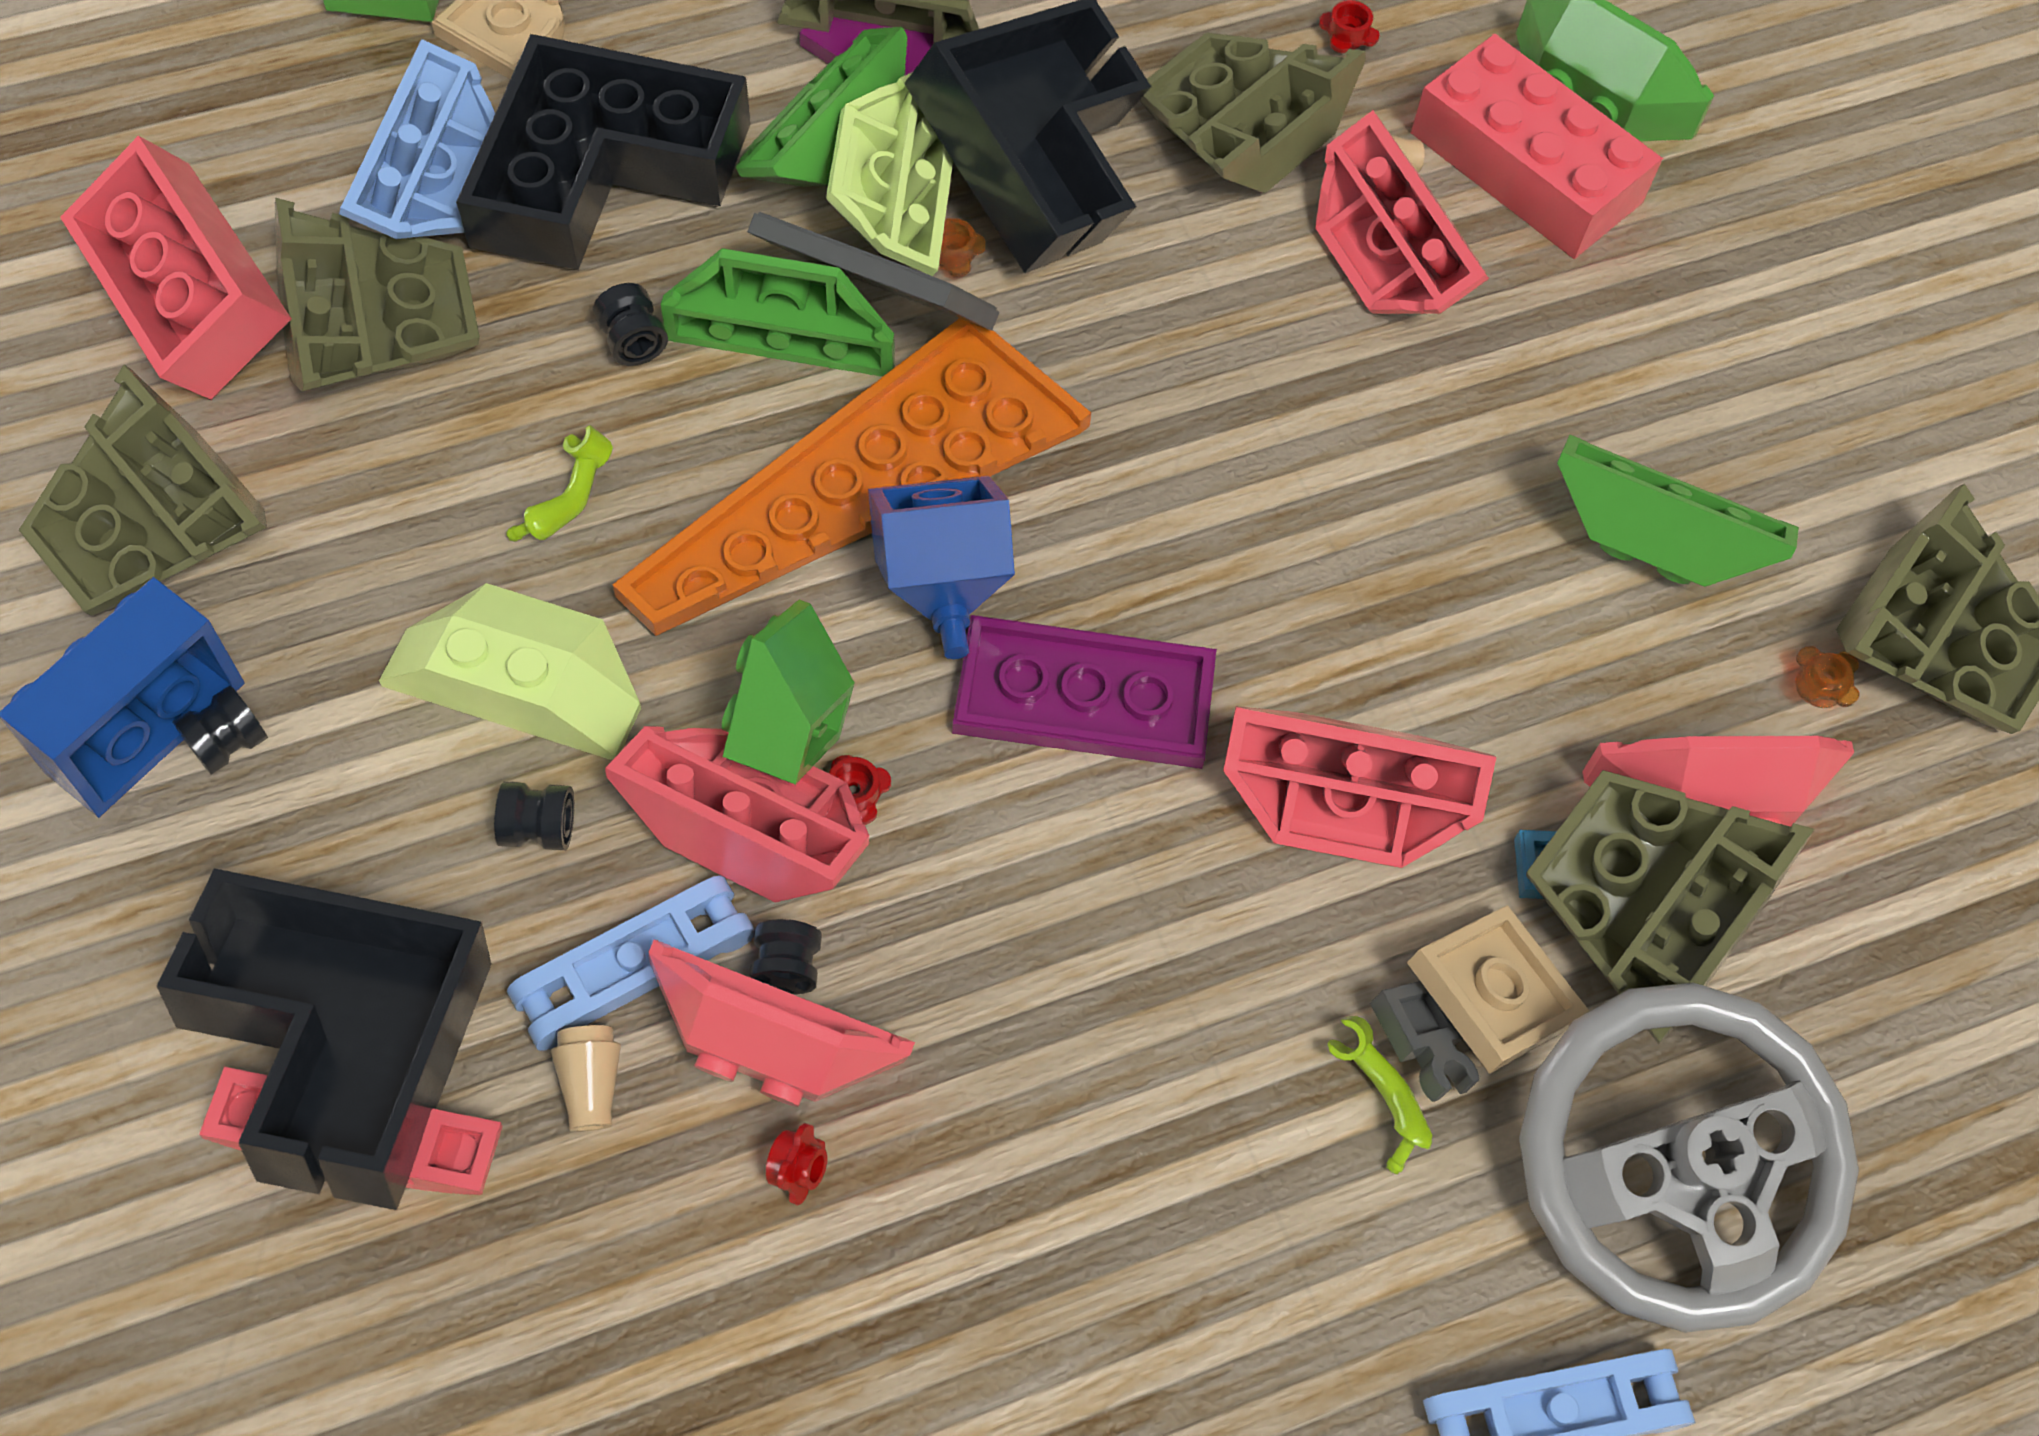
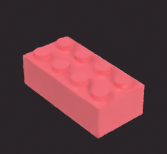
[1411,34,1663,260]
[60,135,292,400]

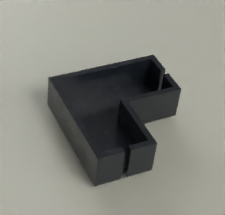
[904,0,1152,273]
[157,868,492,1211]

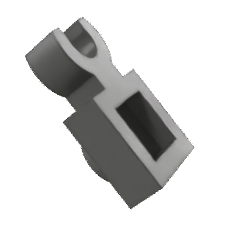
[1370,981,1479,1102]

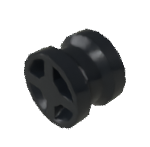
[749,919,822,995]

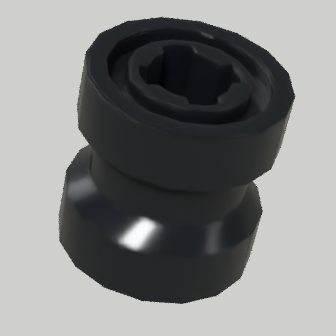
[593,283,668,366]
[172,685,268,775]
[494,781,575,851]

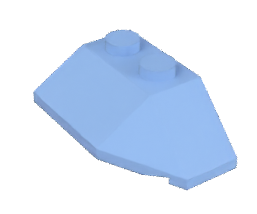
[339,39,495,239]

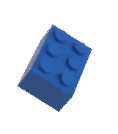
[0,577,245,818]

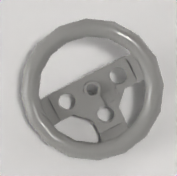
[1519,982,1859,1333]

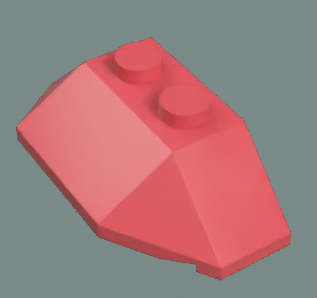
[1315,110,1489,314]
[1223,706,1496,868]
[605,726,869,902]
[1582,736,1854,827]
[648,939,915,1107]

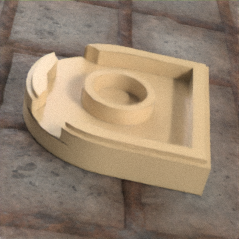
[431,0,565,79]

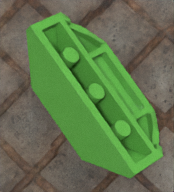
[1516,0,1714,141]
[735,27,907,187]
[660,248,895,377]
[1557,435,1799,587]

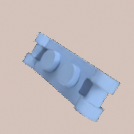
[507,875,755,1051]
[1423,1349,1696,1436]

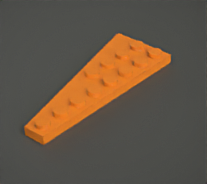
[612,318,1091,636]

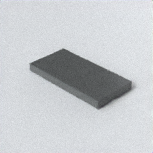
[747,212,1000,331]

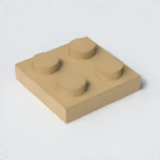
[1407,905,1589,1074]

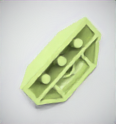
[826,73,953,276]
[379,583,641,760]

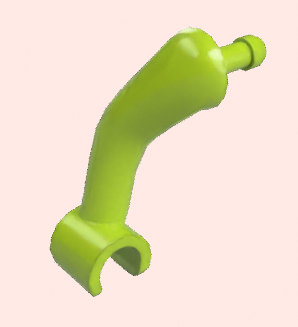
[507,425,613,542]
[1328,1016,1432,1174]

